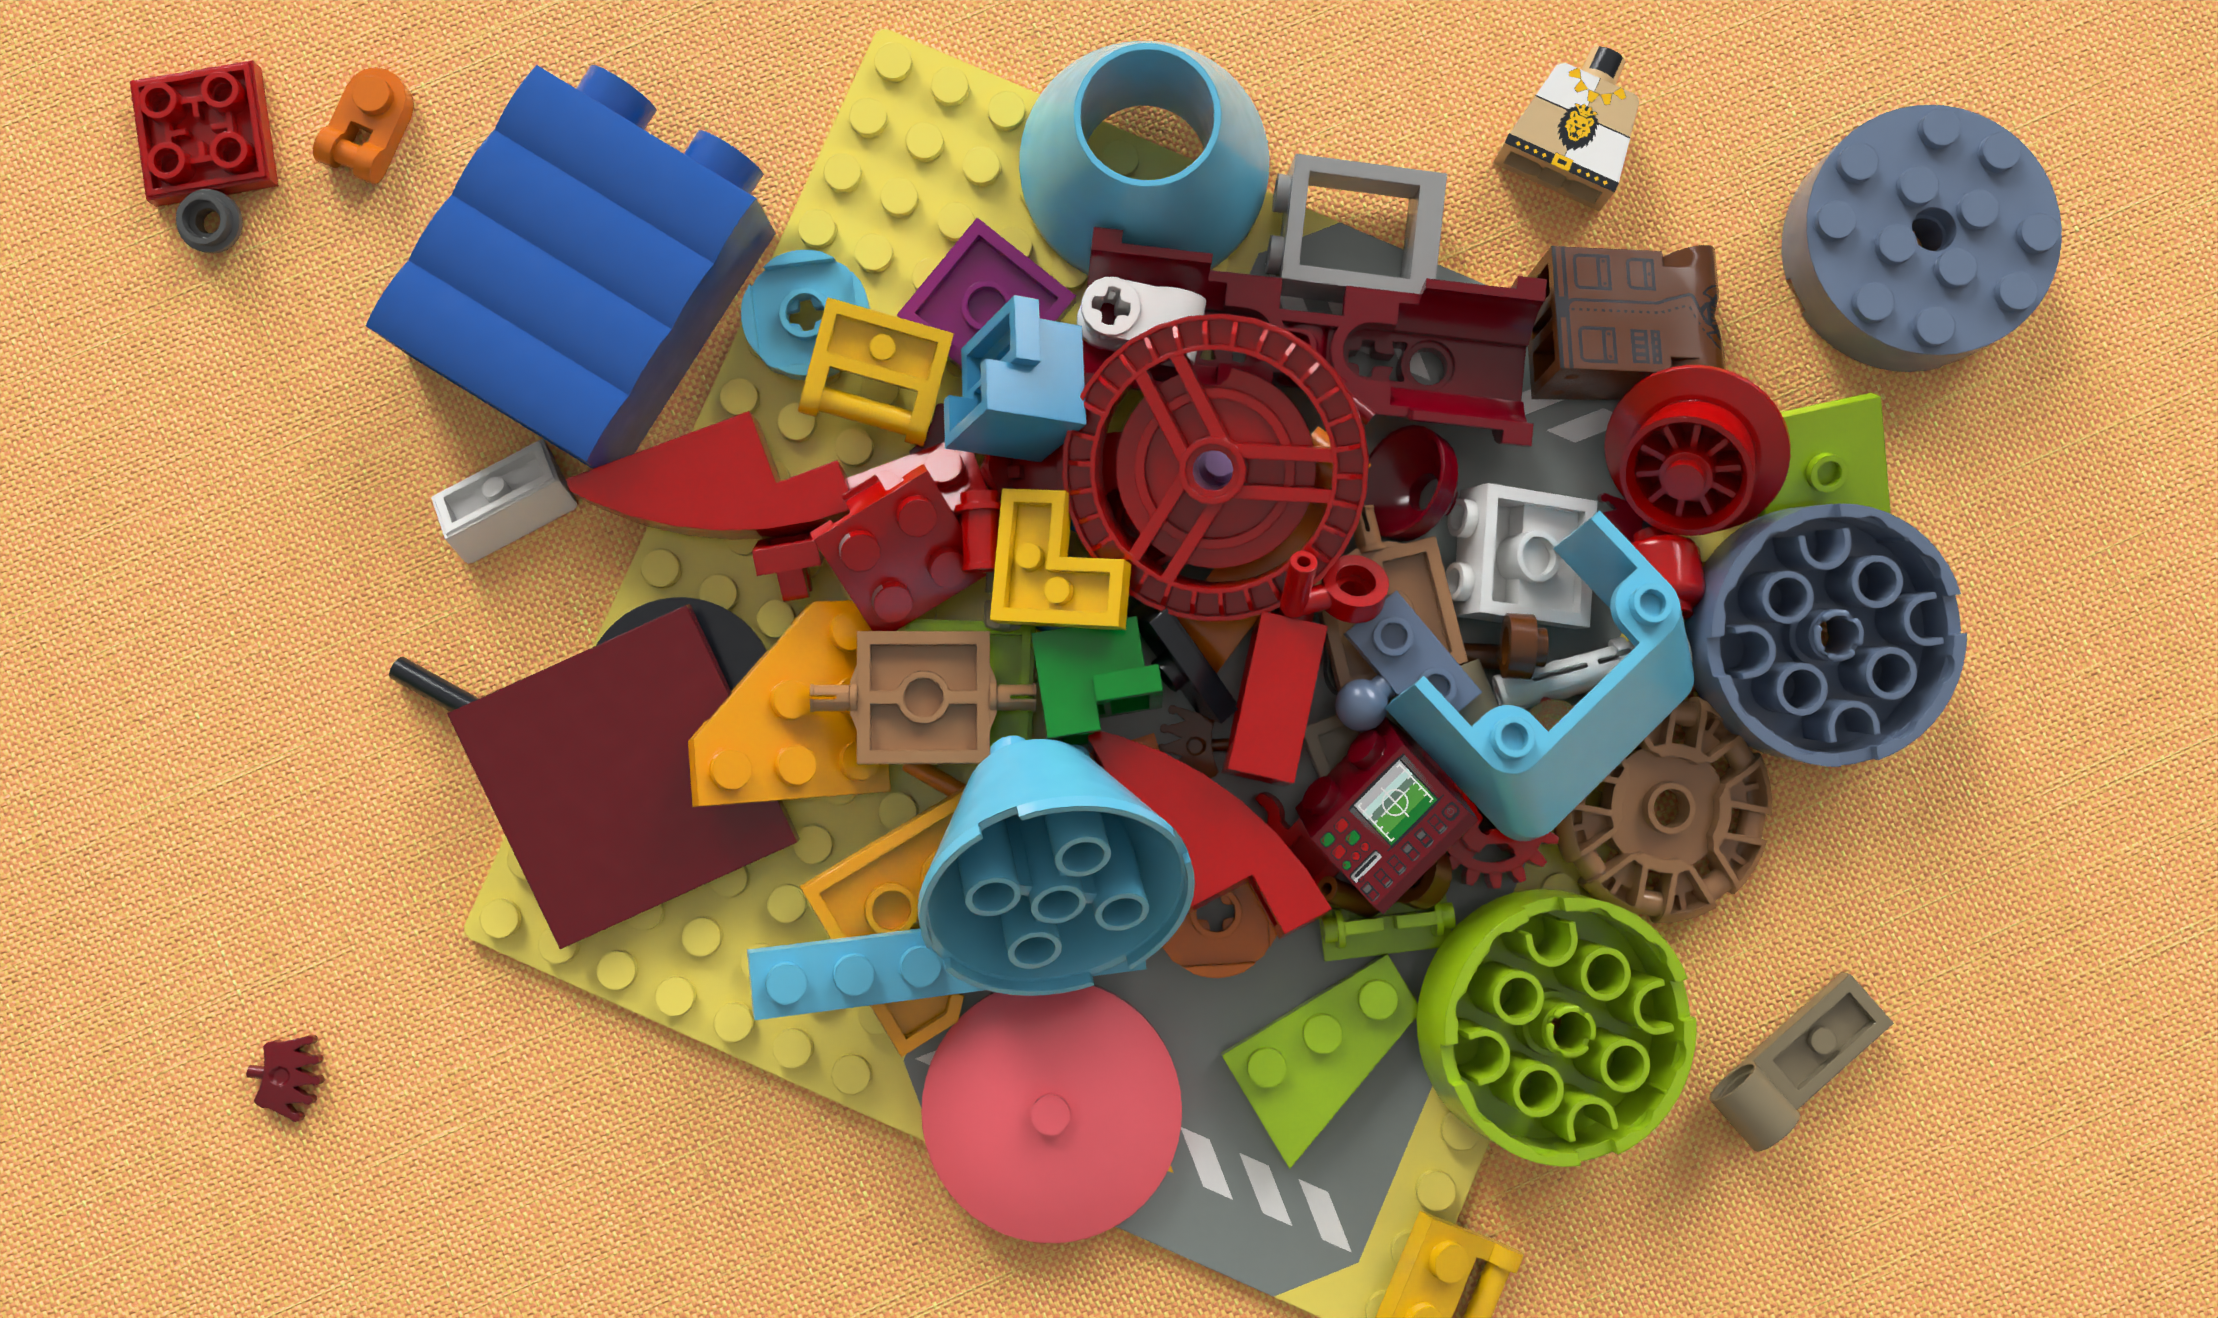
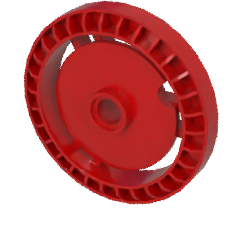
[1062,314,1369,622]

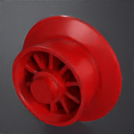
[1604,365,1791,536]

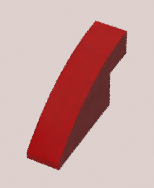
[566,411,850,540]
[1087,731,1332,940]

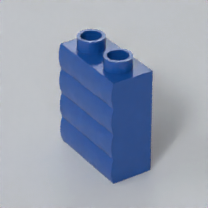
[365,65,776,469]

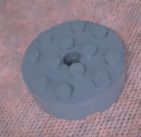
[1781,105,2062,372]
[1684,504,1967,767]

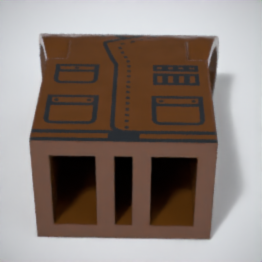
[1527,245,1726,400]

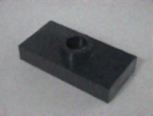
[1127,602,1238,724]

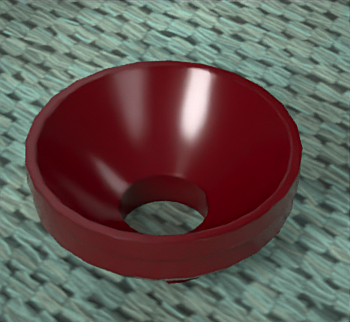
[1363,425,1459,542]

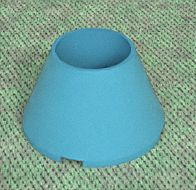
[1019,41,1270,275]

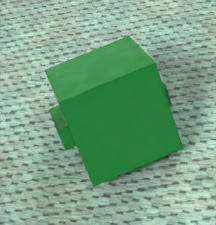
[1031,616,1163,745]

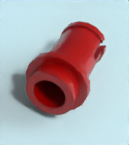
[954,489,1001,573]

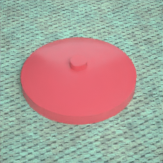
[921,984,1182,1243]

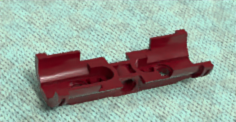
[1082,227,1547,447]

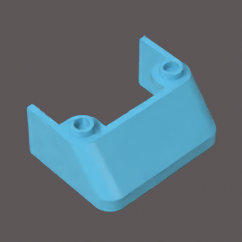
[1385,510,1694,841]

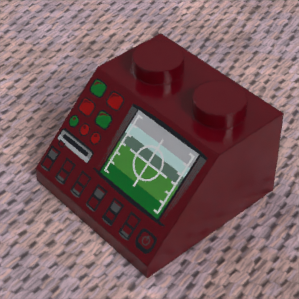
[1295,717,1478,914]

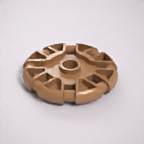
[1554,696,1772,923]

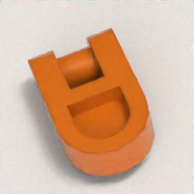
[313,67,414,185]

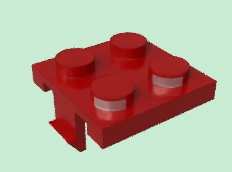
[810,464,986,631]

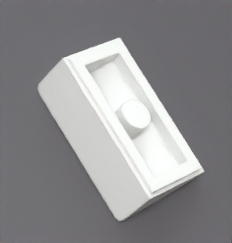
[431,439,577,564]

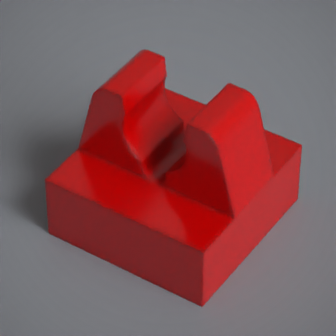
[752,531,825,602]

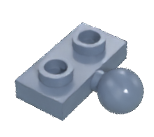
[1335,590,1482,732]

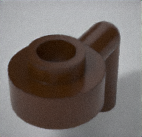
[1459,613,1549,680]
[1317,853,1452,918]

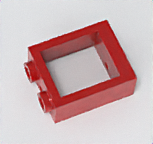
[1221,607,1328,787]

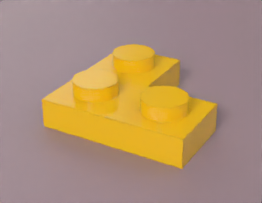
[990,489,1131,630]

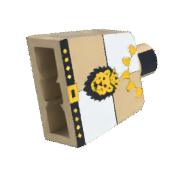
[1493,46,1639,211]

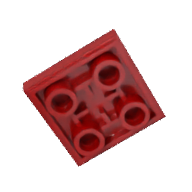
[130,60,279,207]

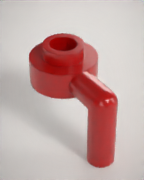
[1280,551,1389,623]

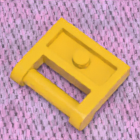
[798,297,954,447]
[1375,1211,1524,1318]

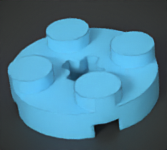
[741,250,871,380]

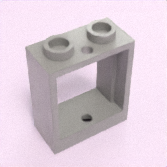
[1265,154,1447,304]

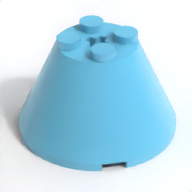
[918,736,1195,996]

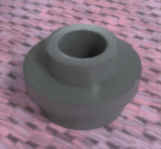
[176,189,243,254]

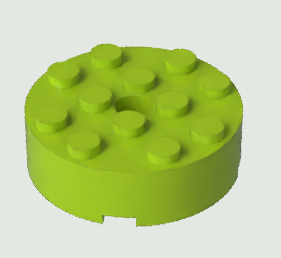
[1417,889,1697,1167]

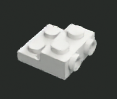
[1445,483,1598,629]

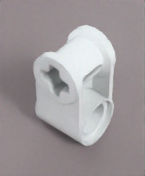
[1077,277,1206,367]

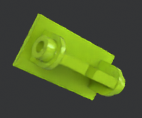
[1319,894,1456,962]

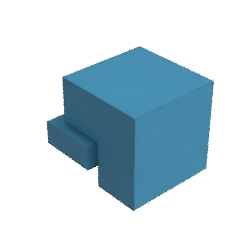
[944,295,1086,462]

